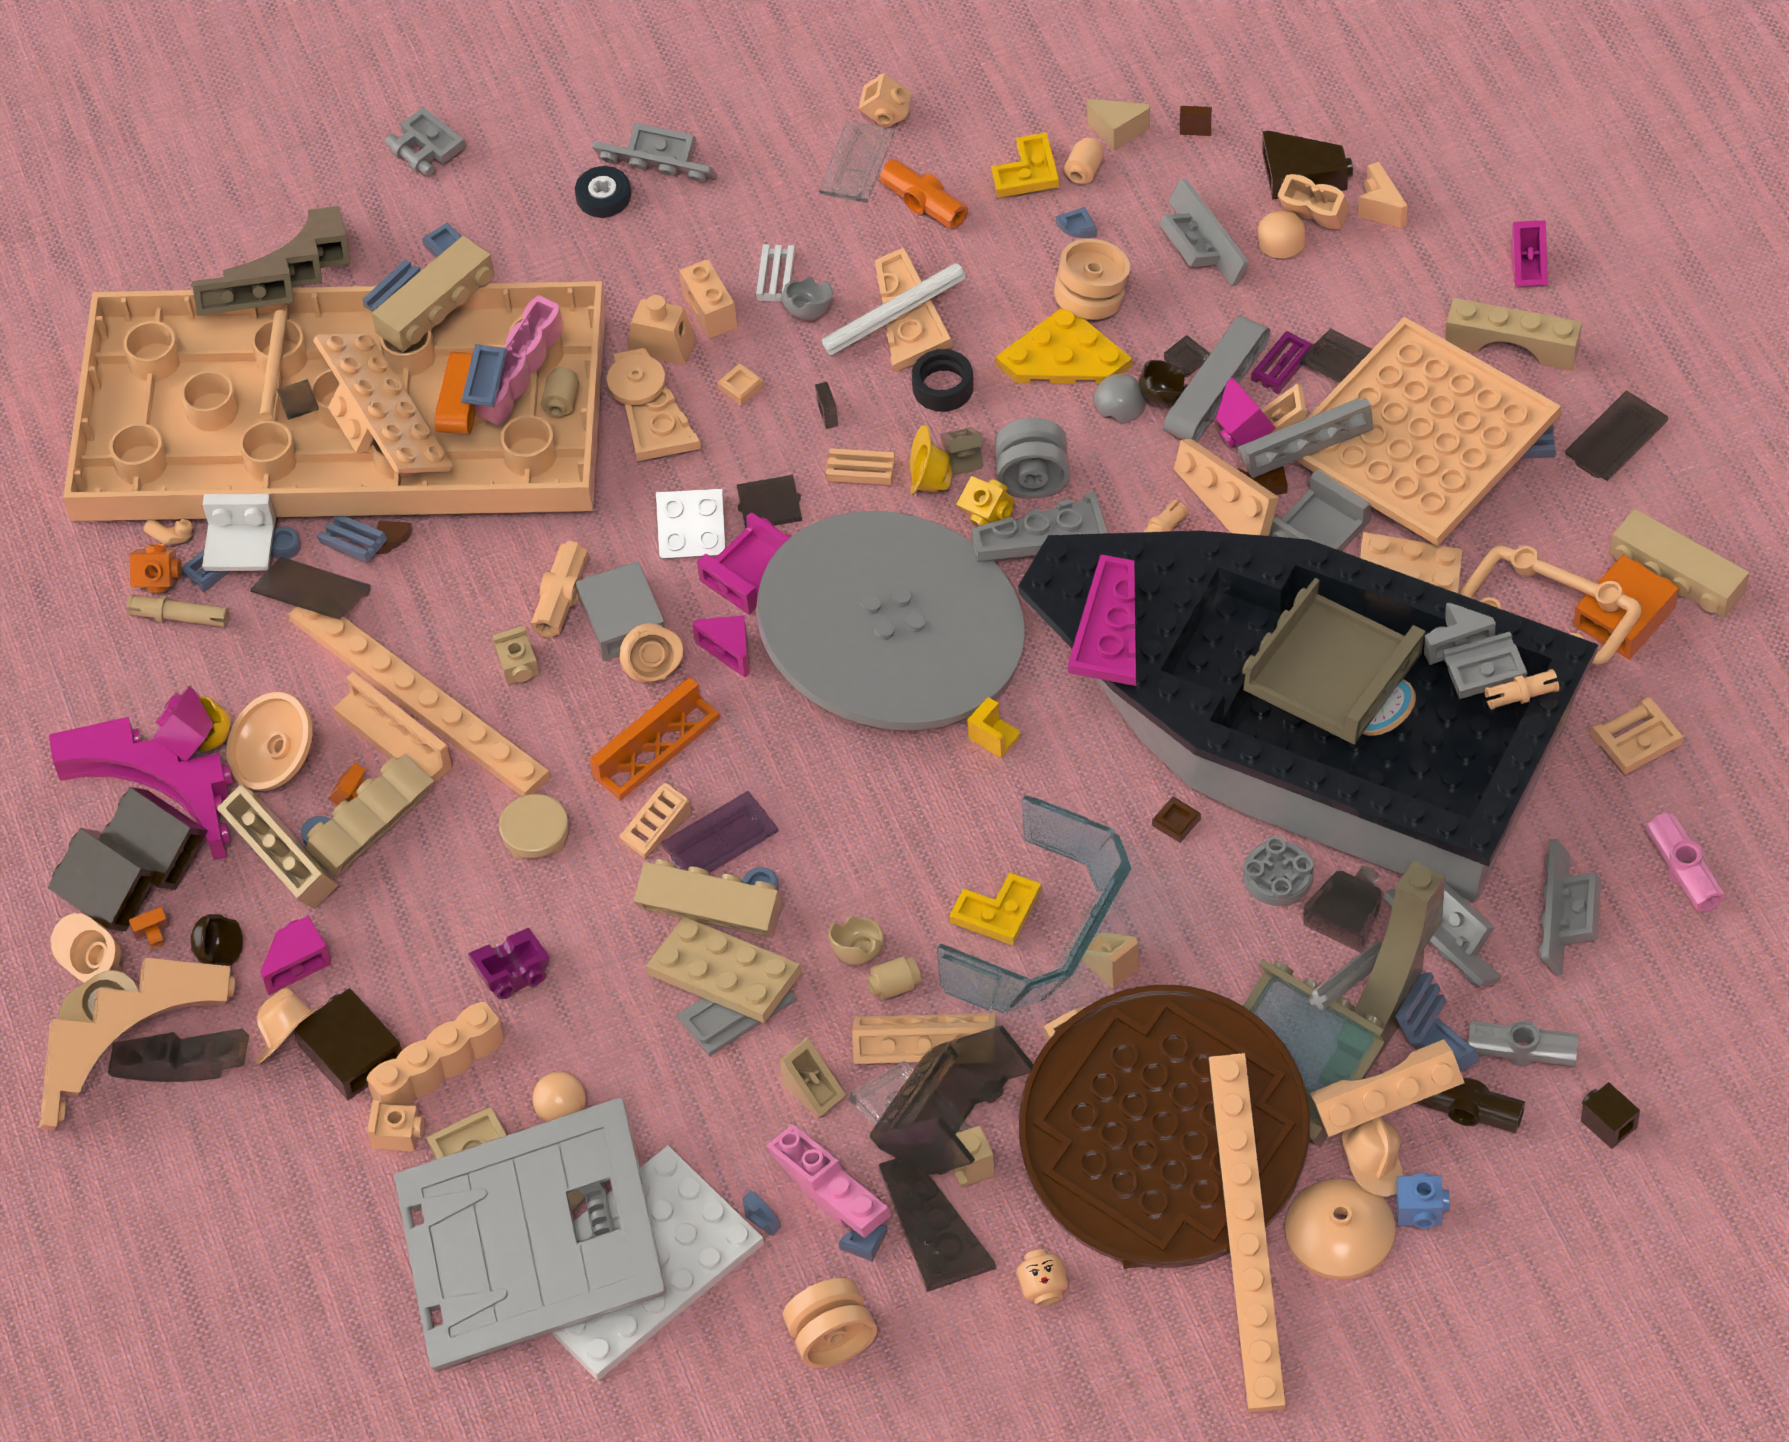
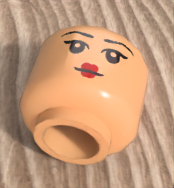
[1016,1249,1069,1307]

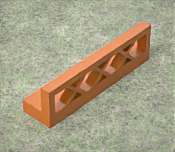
[589,677,720,801]

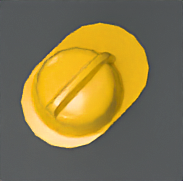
[910,425,952,496]

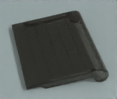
[250,557,371,620]

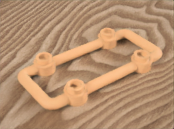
[1459,545,1642,665]

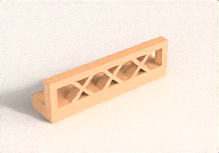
[333,672,452,783]
[852,1013,996,1064]

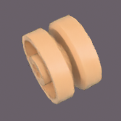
[1053,238,1130,320]
[782,1278,877,1368]

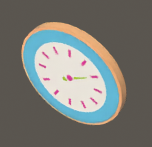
[1363,679,1416,736]

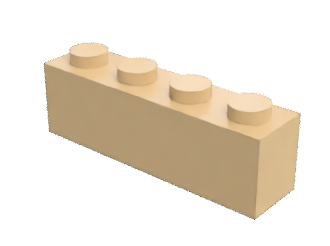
[372,235,494,352]
[1610,508,1749,618]
[217,784,339,909]
[634,859,783,938]

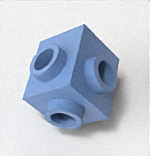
[1396,1173,1450,1229]

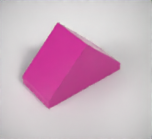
[1510,220,1548,287]
[692,615,749,677]

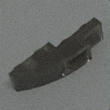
[108,1028,249,1082]

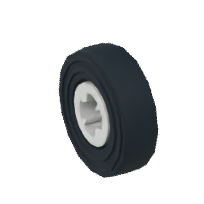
[575,166,631,218]

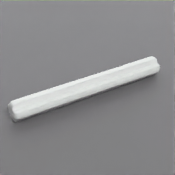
[821,263,966,355]

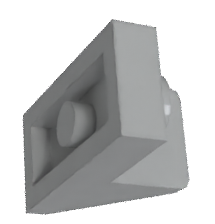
[1424,603,1496,665]

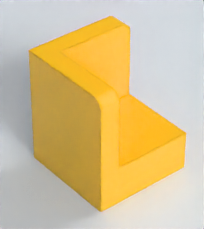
[967,697,1020,758]

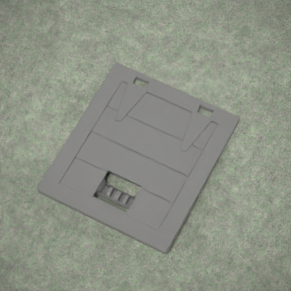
[394,1098,666,1371]

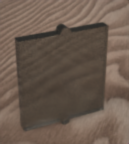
[736,474,802,529]

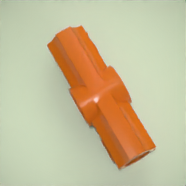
[879,159,968,229]

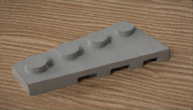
[971,491,1107,561]

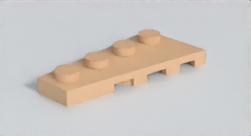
[613,348,701,461]
[1174,438,1279,536]

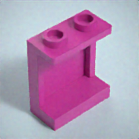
[697,512,792,615]

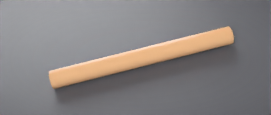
[259,310,287,420]

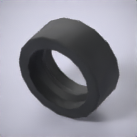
[912,349,974,412]

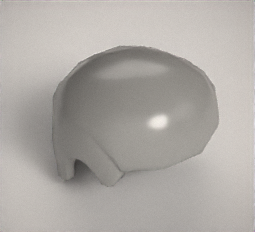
[781,276,834,321]
[1093,374,1146,424]

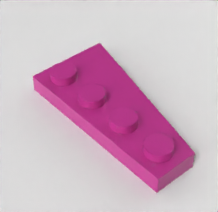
[1068,555,1136,686]

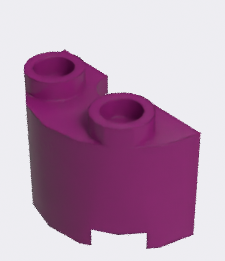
[468,928,550,999]

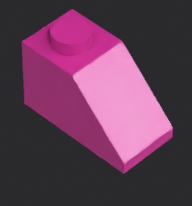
[1216,378,1276,448]
[260,916,331,995]

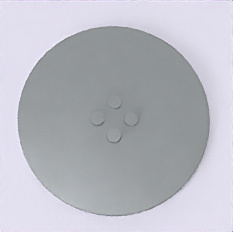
[756,511,1025,730]

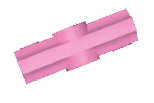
[1646,812,1725,913]

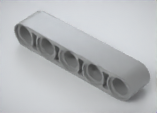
[1163,315,1270,442]

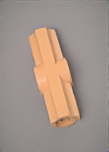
[531,541,589,638]

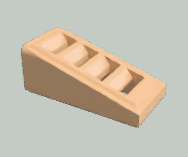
[619,783,691,858]

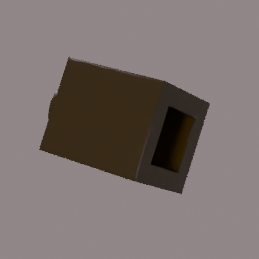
[1581,1082,1640,1149]

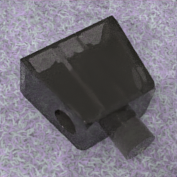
[1303,866,1382,953]

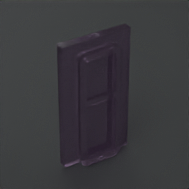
[662,791,779,873]

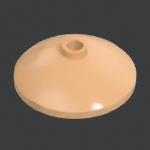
[226,692,312,791]
[1285,1179,1395,1280]

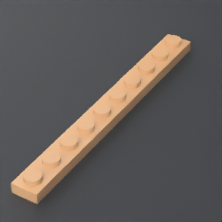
[288,593,550,796]
[1209,1053,1286,1413]

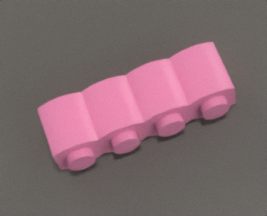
[475,295,563,425]

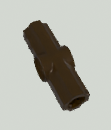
[1413,1078,1525,1133]

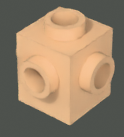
[859,73,911,129]

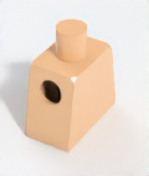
[628,295,696,366]

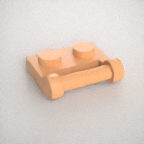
[1589,697,1683,775]

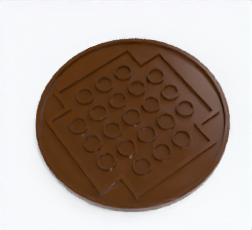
[1019,985,1310,1268]

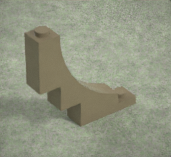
[192,206,350,316]
[1320,860,1445,1086]

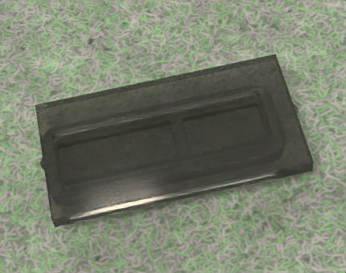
[1300,328,1372,383]
[1565,390,1669,481]

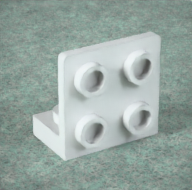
[656,489,726,559]
[202,494,276,571]

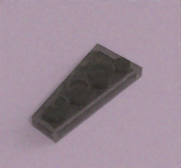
[879,1153,996,1292]

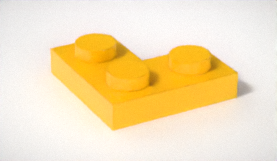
[991,132,1059,198]
[949,872,1042,946]

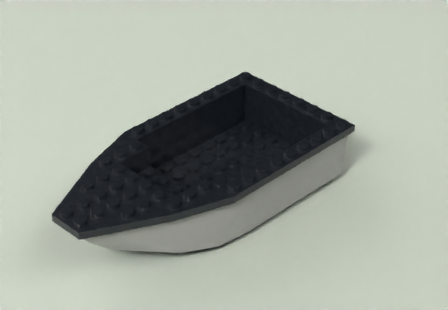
[1018,530,1598,902]

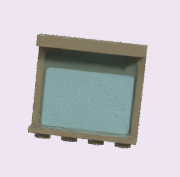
[1243,959,1389,1148]

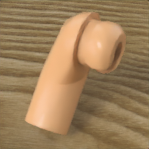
[143,519,193,546]

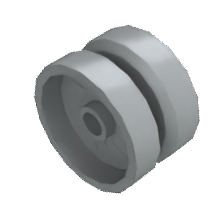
[995,418,1069,499]

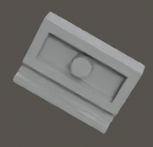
[1443,632,1527,699]

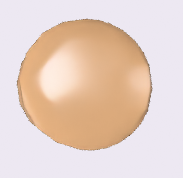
[620,623,684,683]

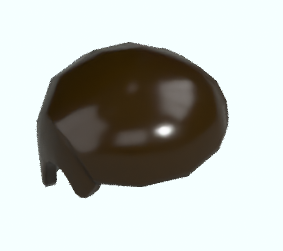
[1139,360,1188,407]
[190,914,243,966]

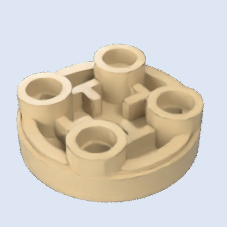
[499,794,569,859]

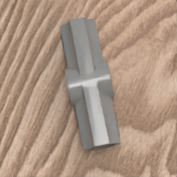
[1468,1021,1579,1067]

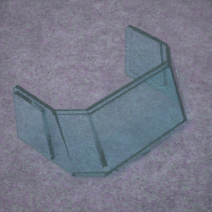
[937,795,1132,1013]

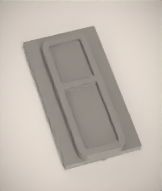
[677,990,796,1057]

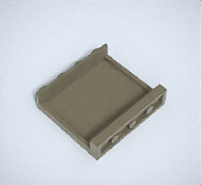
[1242,578,1425,745]

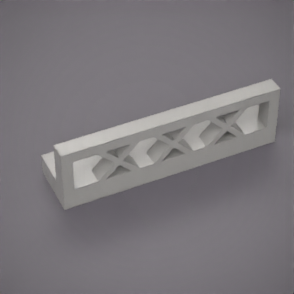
[1238,398,1374,478]

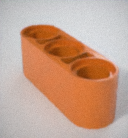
[435,351,476,435]

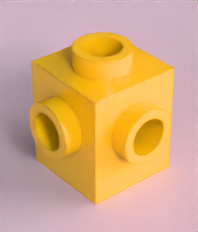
[956,476,1015,526]

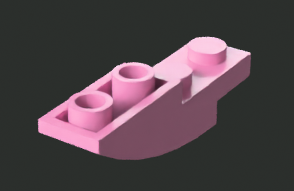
[766,1124,891,1238]

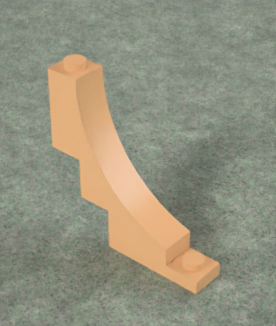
[39,958,235,1130]

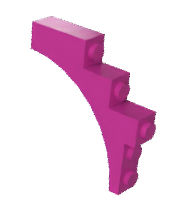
[49,717,234,860]

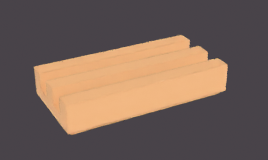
[825,448,895,485]

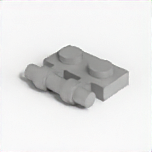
[385,107,466,177]

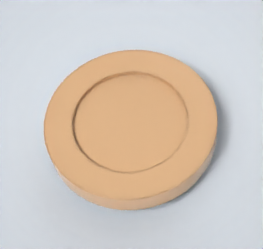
[607,354,666,405]

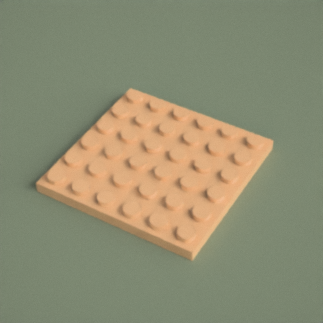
[1296,317,1562,546]

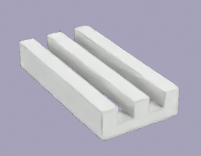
[756,244,795,302]

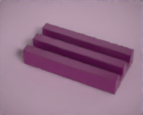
[1251,331,1314,394]

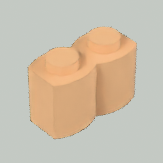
[1278,174,1350,229]

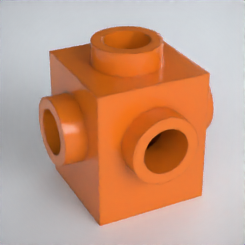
[129,544,181,593]

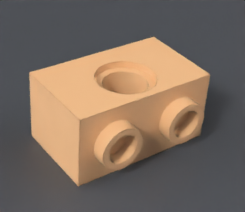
[679,259,737,339]

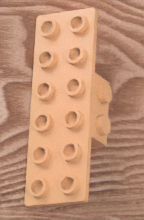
[313,333,453,473]

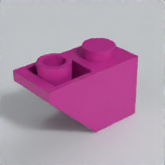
[153,686,213,761]

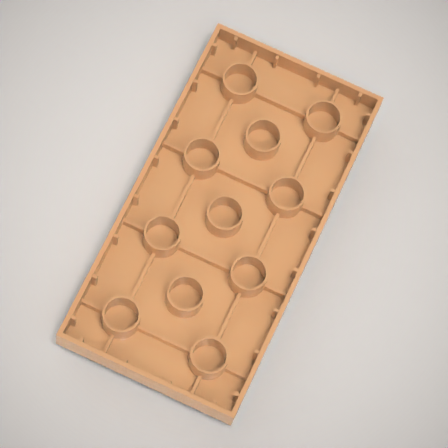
[63,281,606,521]

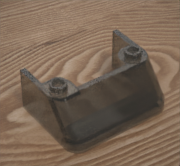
[869,1025,1033,1175]

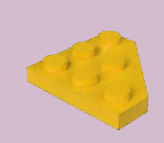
[995,307,1132,384]

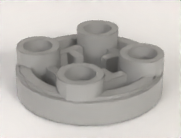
[1243,836,1314,906]

